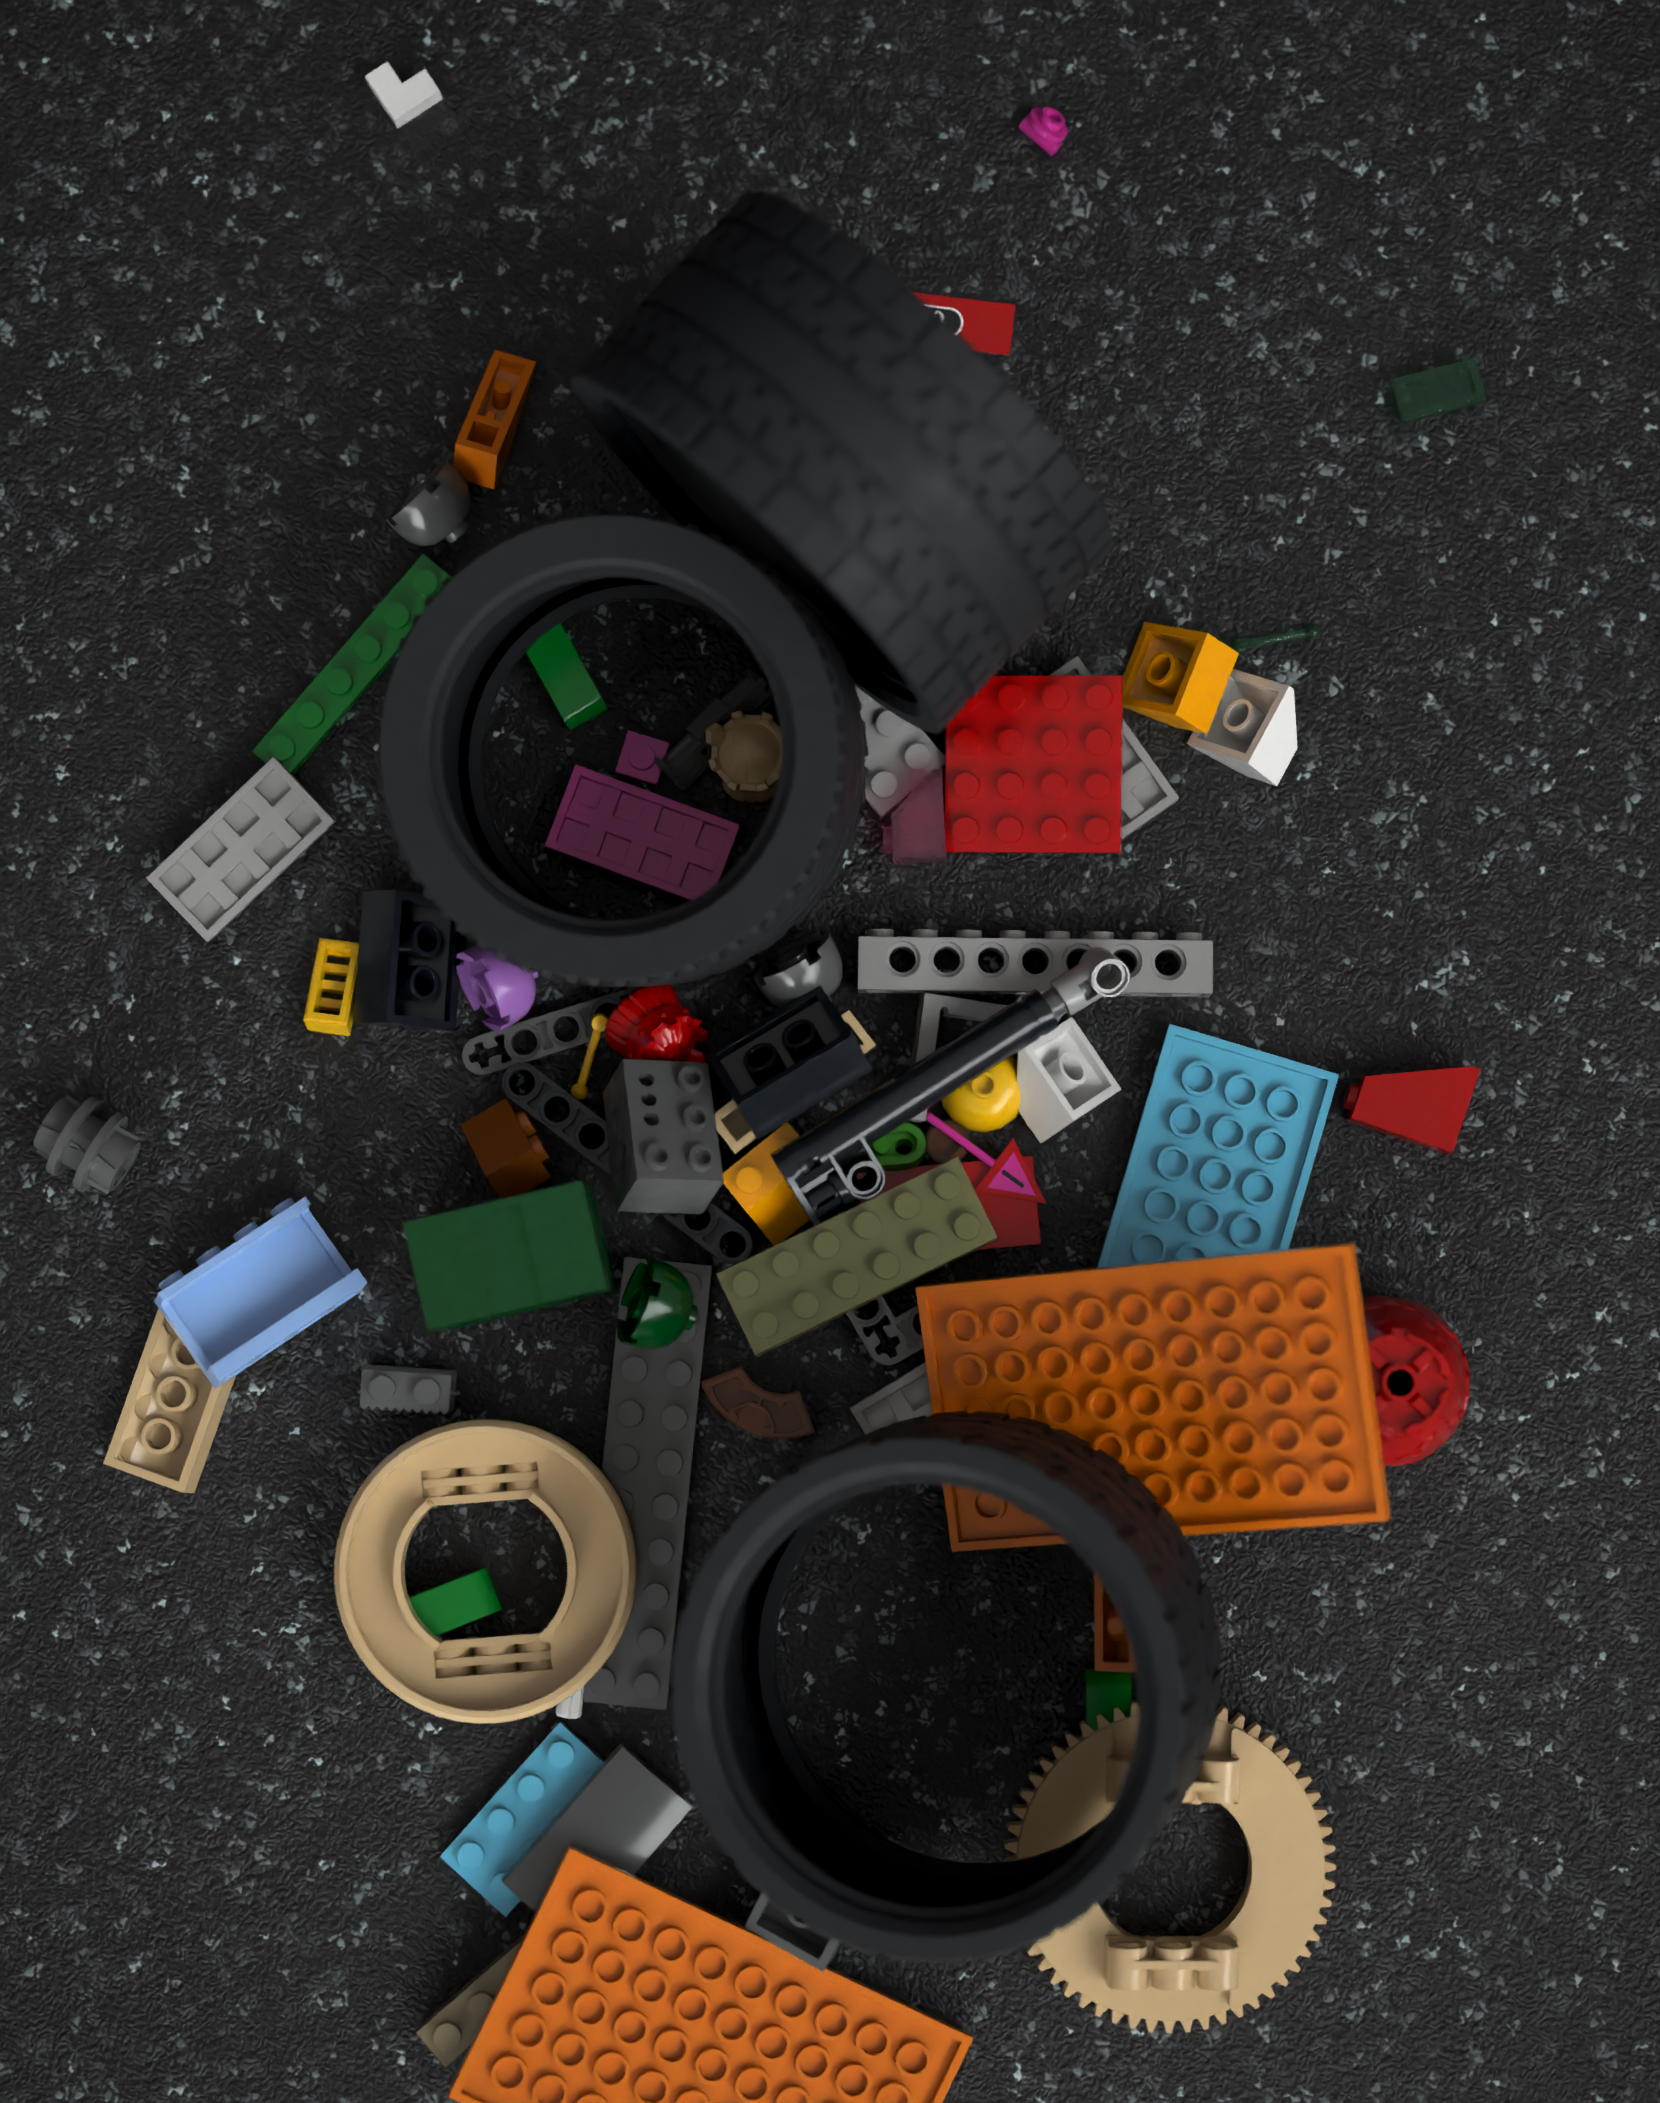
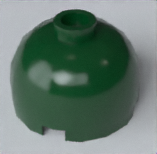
[617,1257,698,1350]

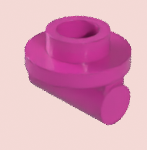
[1018,107,1068,156]

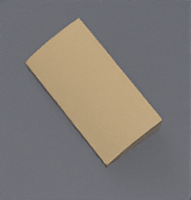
[103,1308,236,1493]

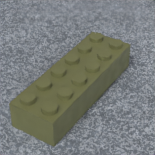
[716,1157,997,1357]

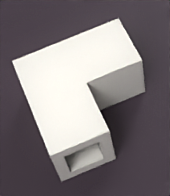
[365,61,442,128]

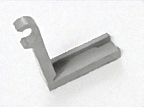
[909,993,1061,1123]

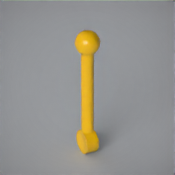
[570,1013,608,1100]

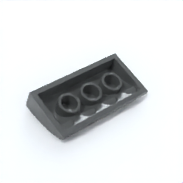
[501,1743,692,1912]

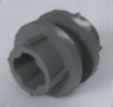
[34,1094,141,1194]

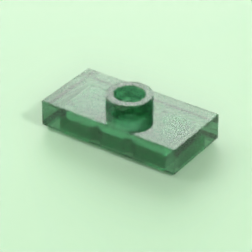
[1389,358,1487,425]

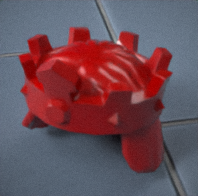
[605,985,708,1063]

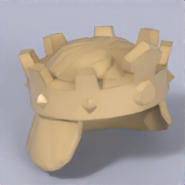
[706,710,782,803]

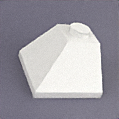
[1187,669,1298,786]
[1017,1017,1122,1144]

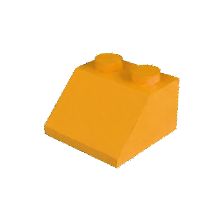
[1123,622,1239,734]
[723,1122,810,1246]

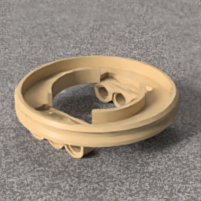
[334,1419,637,1723]

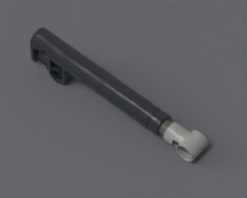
[770,947,1130,1226]

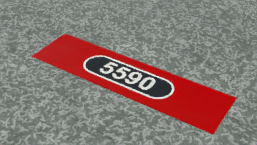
[916,293,1016,355]

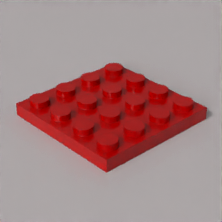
[945,676,1124,853]

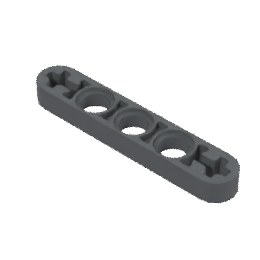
[462,987,641,1076]

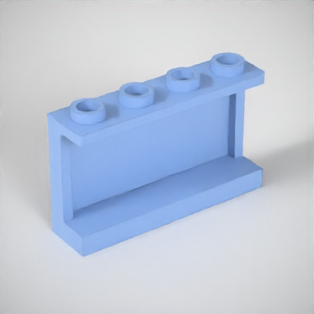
[154,1197,367,1389]

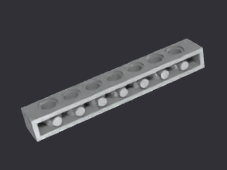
[858,929,1213,997]

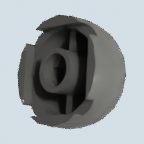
[385,460,472,546]
[753,931,843,1009]

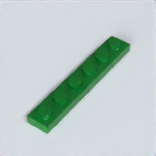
[252,554,452,775]

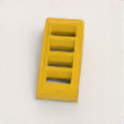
[303,938,359,1036]

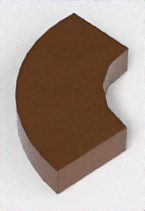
[701,1366,815,1439]

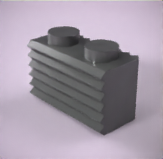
[359,1364,457,1415]

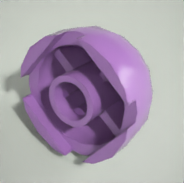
[456,945,538,1032]

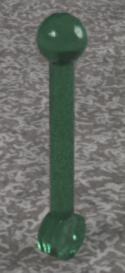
[1231,623,1321,651]

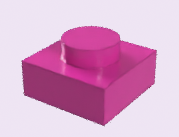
[615,730,671,787]

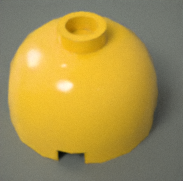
[941,1056,1020,1133]

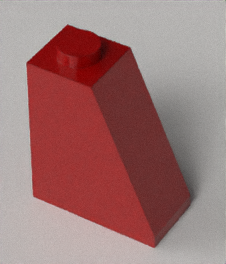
[1342,1066,1480,1155]

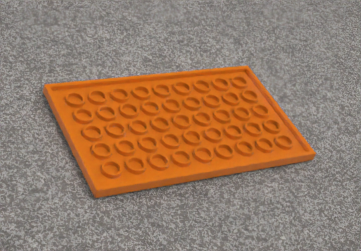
[915,1243,1391,1552]
[448,1845,973,2103]

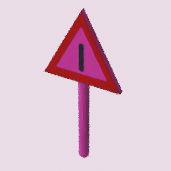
[926,1112,1047,1204]

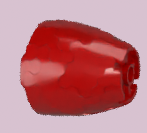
[1362,1295,1470,1466]

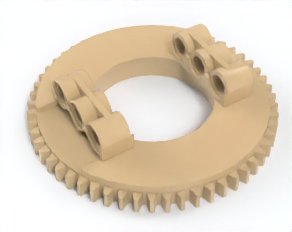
[1003,1700,1336,2033]

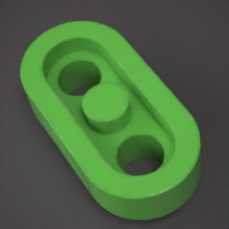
[854,1123,926,1173]

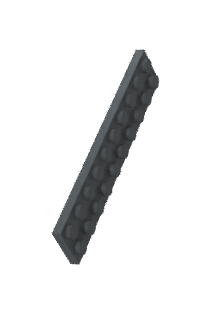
[582,1257,713,1710]

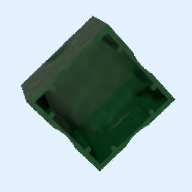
[403,1181,618,1331]

